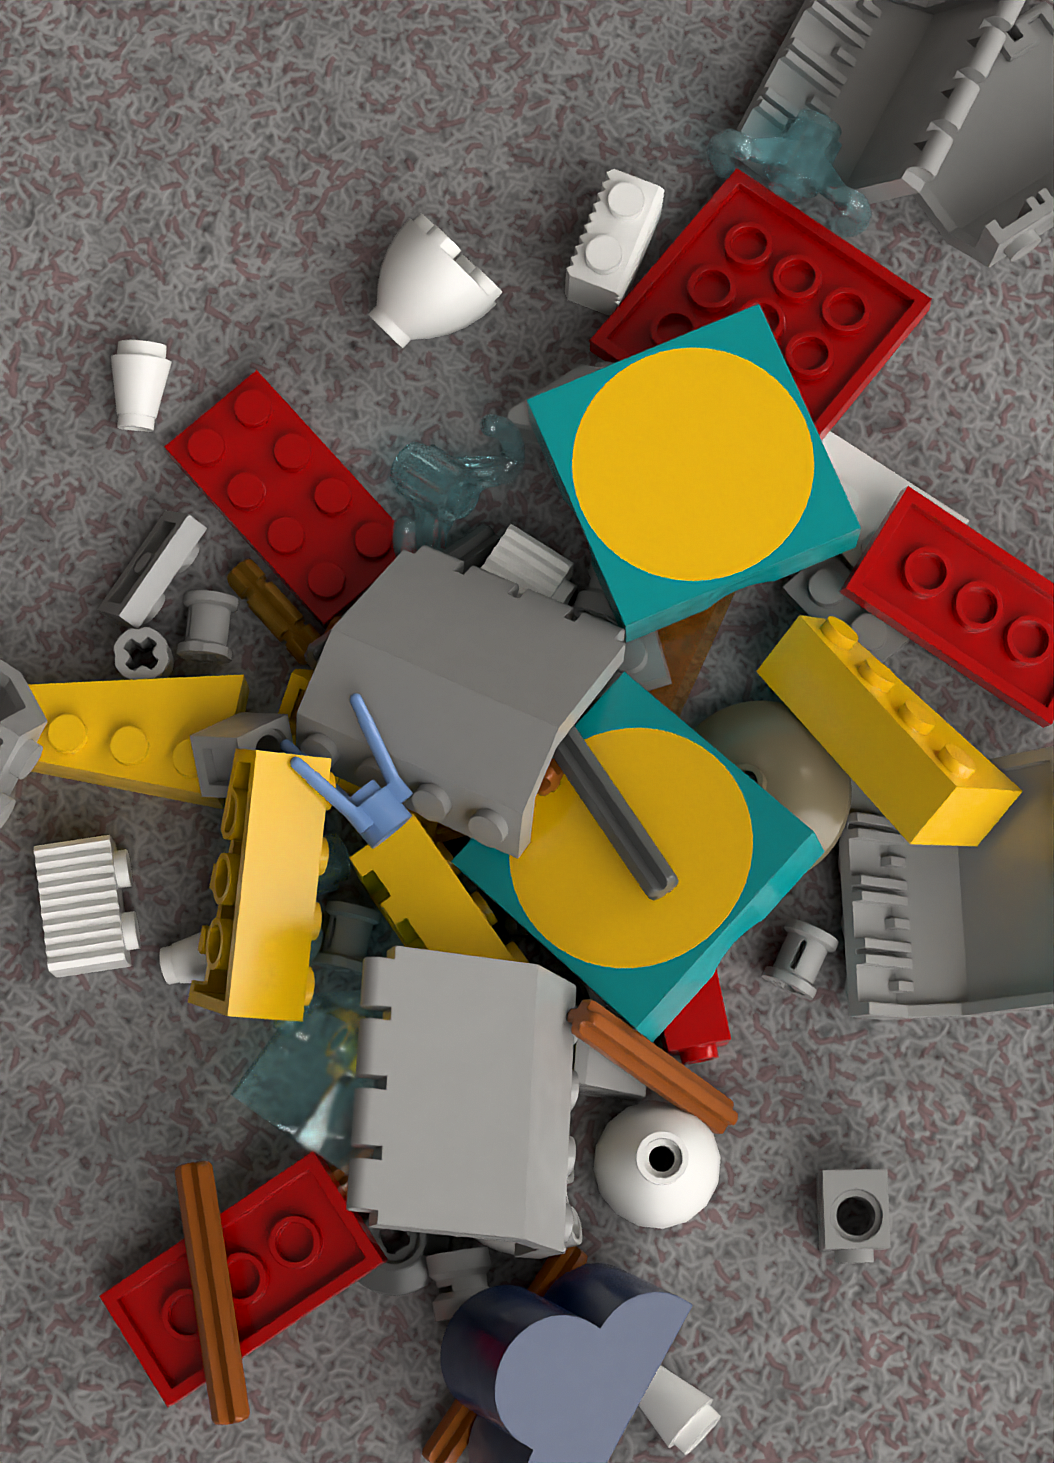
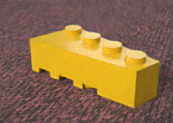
[756,615,1023,846]
[28,674,250,809]
[188,748,336,1022]
[349,814,529,963]

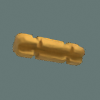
[227,558,321,665]

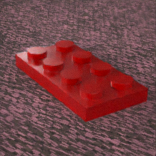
[164,370,417,629]
[839,486,1054,728]
[99,1150,388,1407]

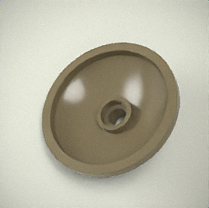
[693,701,852,872]

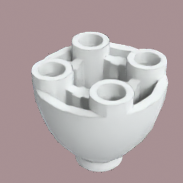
[368,213,502,348]
[593,1100,721,1229]

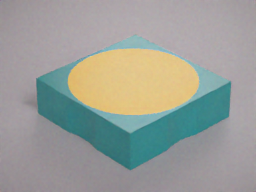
[527,304,861,643]
[451,672,825,1043]

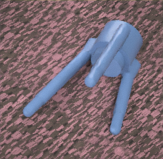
[280,693,413,849]

